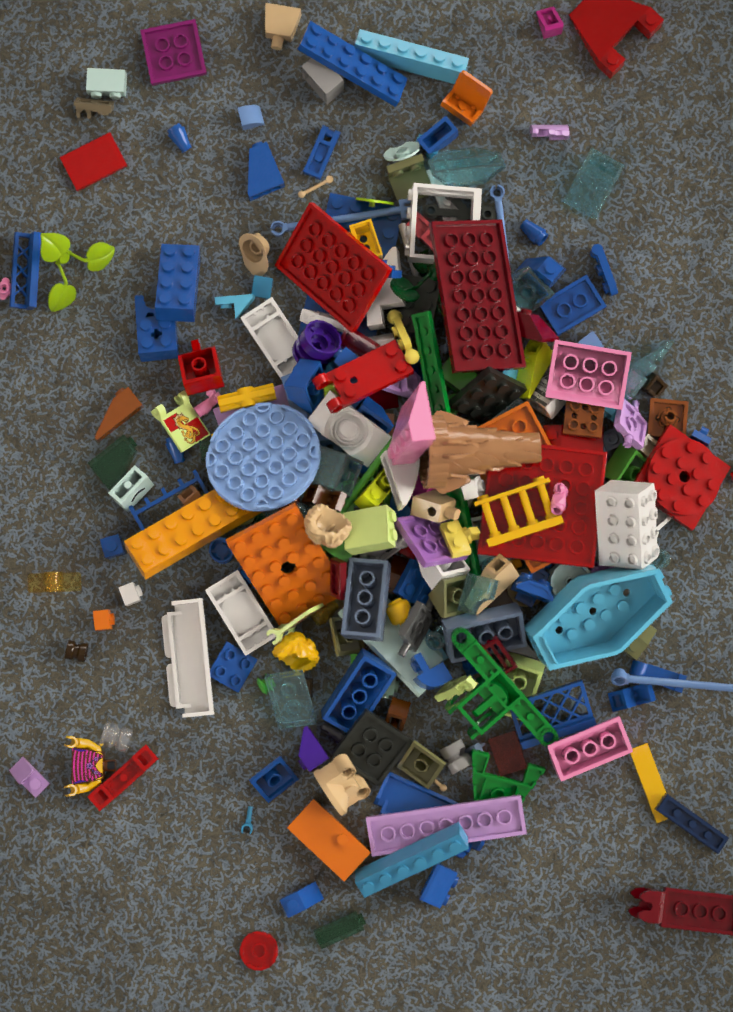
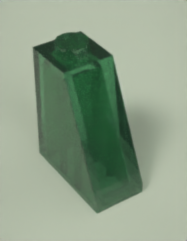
[88,435,138,491]

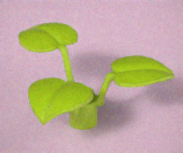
[40,233,115,312]

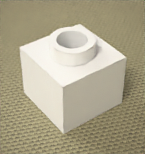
[461,475,485,500]
[119,582,143,606]

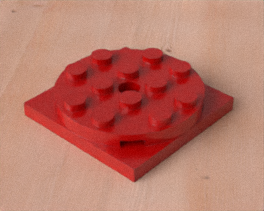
[633,424,731,531]

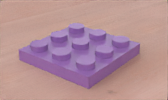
[394,515,469,568]

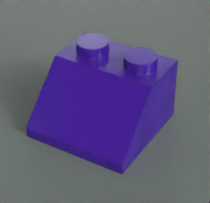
[298,726,330,772]

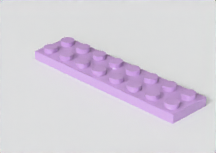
[366,794,527,856]

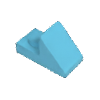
[215,294,255,319]

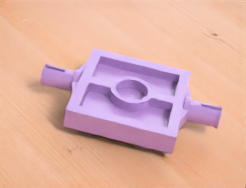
[613,398,648,450]

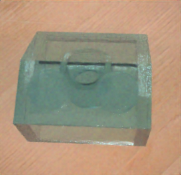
[511,266,555,312]

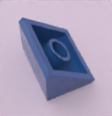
[249,755,299,803]

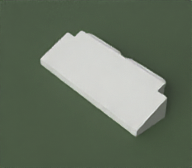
[162,598,214,718]

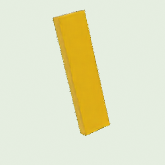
[630,743,668,823]

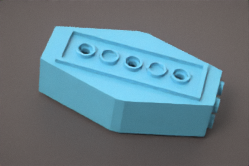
[524,564,673,671]

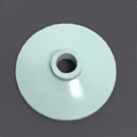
[384,142,421,161]

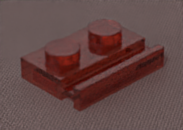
[488,731,527,776]

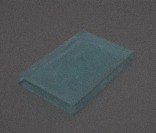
[264,670,317,729]

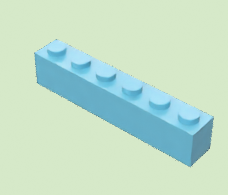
[355,29,469,84]

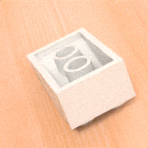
[418,560,471,590]

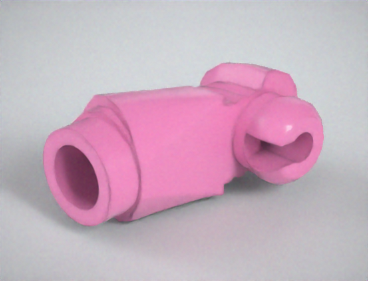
[193,389,220,418]
[550,483,568,515]

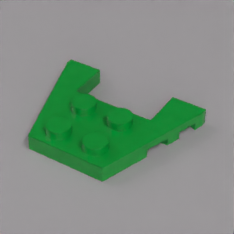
[471,749,546,803]

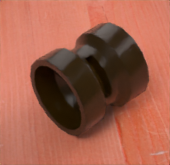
[65,640,89,662]

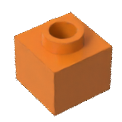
[93,609,115,631]

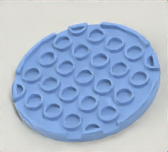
[206,402,321,512]

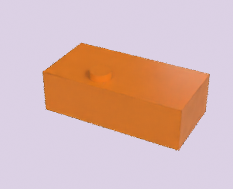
[287,798,371,881]

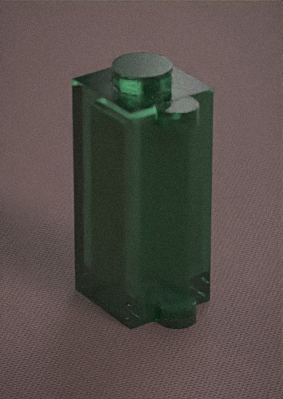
[313,910,366,949]

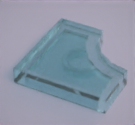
[457,573,499,615]

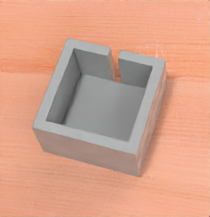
[302,58,344,104]

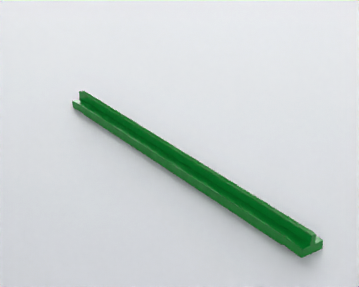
[411,311,488,613]

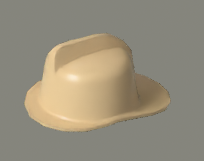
[239,233,270,276]

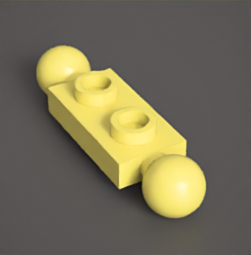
[387,309,420,364]

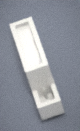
[367,246,406,331]
[380,450,420,511]

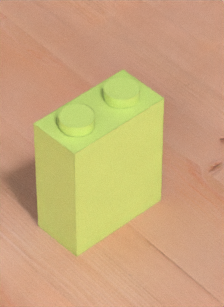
[343,505,398,555]

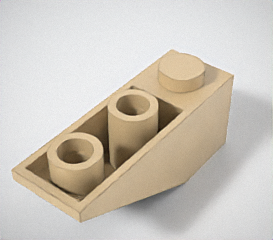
[465,553,520,615]

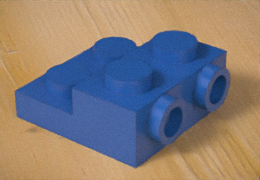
[393,559,432,607]

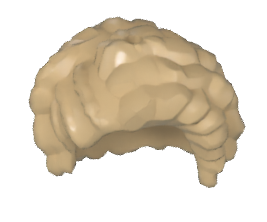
[304,504,352,548]

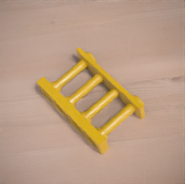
[474,476,564,548]

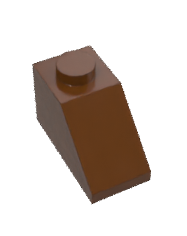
[388,555,409,596]
[385,697,411,731]

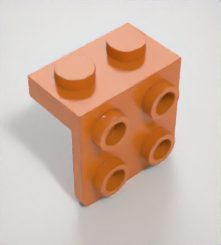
[440,70,493,127]

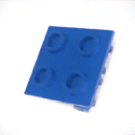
[210,641,258,693]

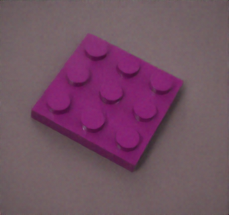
[140,19,207,86]

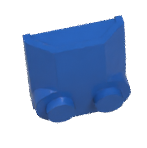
[510,572,554,603]

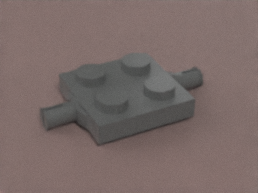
[398,598,434,657]

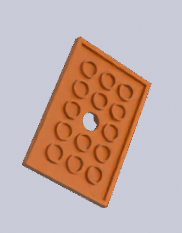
[226,503,337,626]

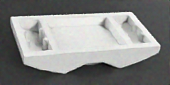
[240,297,298,380]
[308,390,392,467]
[205,570,276,656]

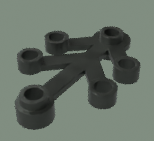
[422,197,496,221]

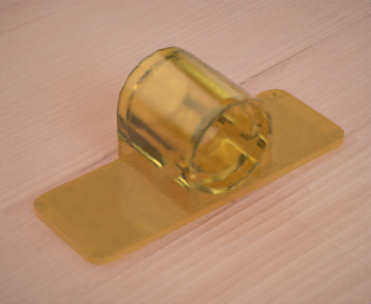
[28,572,81,593]

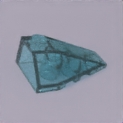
[624,339,675,400]

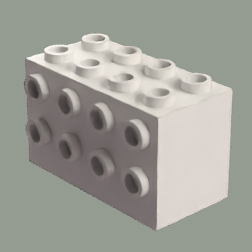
[595,480,659,570]

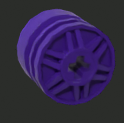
[292,320,342,369]

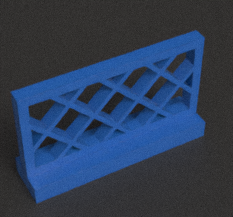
[510,679,597,750]

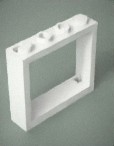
[404,183,482,264]

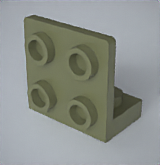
[386,153,431,205]

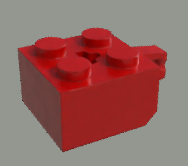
[178,339,225,396]

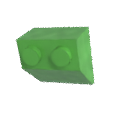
[605,443,646,482]

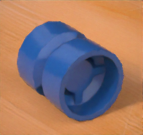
[209,537,234,564]

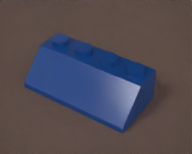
[321,648,397,733]

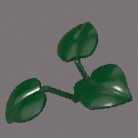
[390,249,443,316]

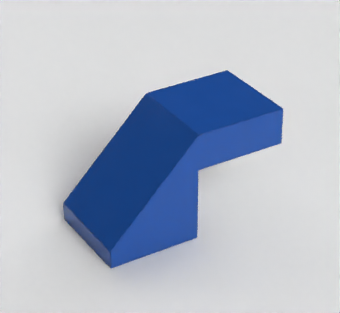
[607,684,656,712]

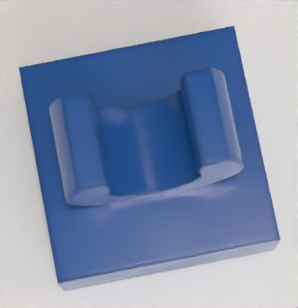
[689,426,712,447]

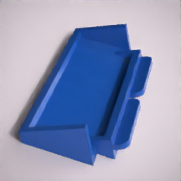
[373,772,486,858]

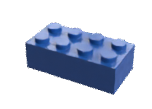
[155,244,201,322]

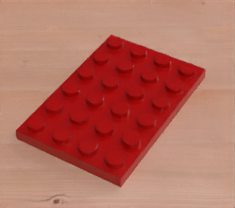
[274,202,392,333]

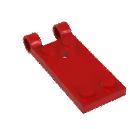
[312,340,414,414]

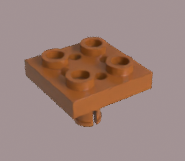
[647,398,689,438]
[562,401,605,439]

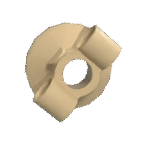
[312,754,371,816]

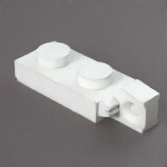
[299,309,345,332]

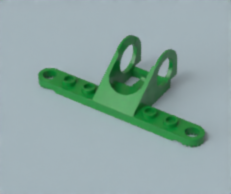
[445,627,559,747]

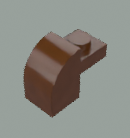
[301,484,347,512]

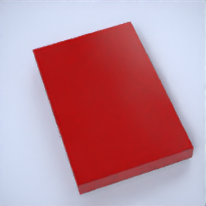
[60,132,127,192]

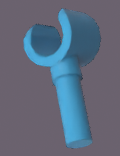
[241,806,253,834]

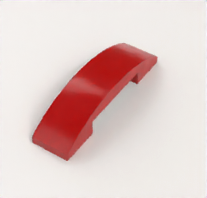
[87,745,159,811]

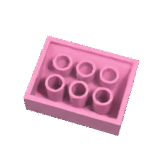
[545,340,632,410]
[388,382,435,465]

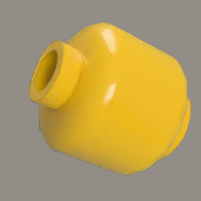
[386,597,411,626]

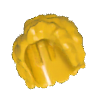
[272,631,320,675]

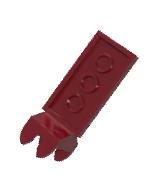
[628,887,733,935]

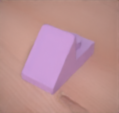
[9,757,50,798]

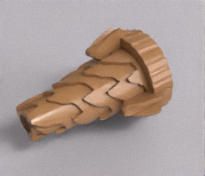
[419,411,542,494]

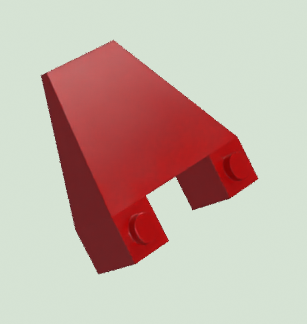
[569,0,664,79]

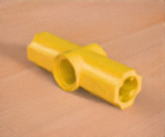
[217,383,277,413]

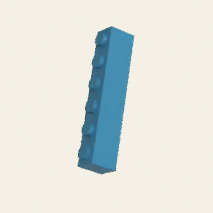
[355,822,469,898]

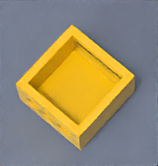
[349,219,383,260]

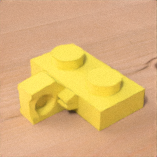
[439,520,480,559]

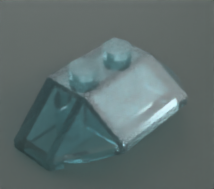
[428,147,506,187]

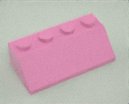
[547,716,633,781]

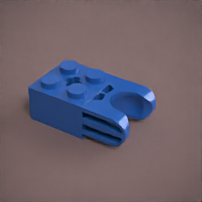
[135,295,179,362]

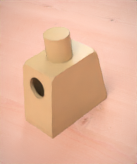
[265,3,301,50]
[410,490,460,523]

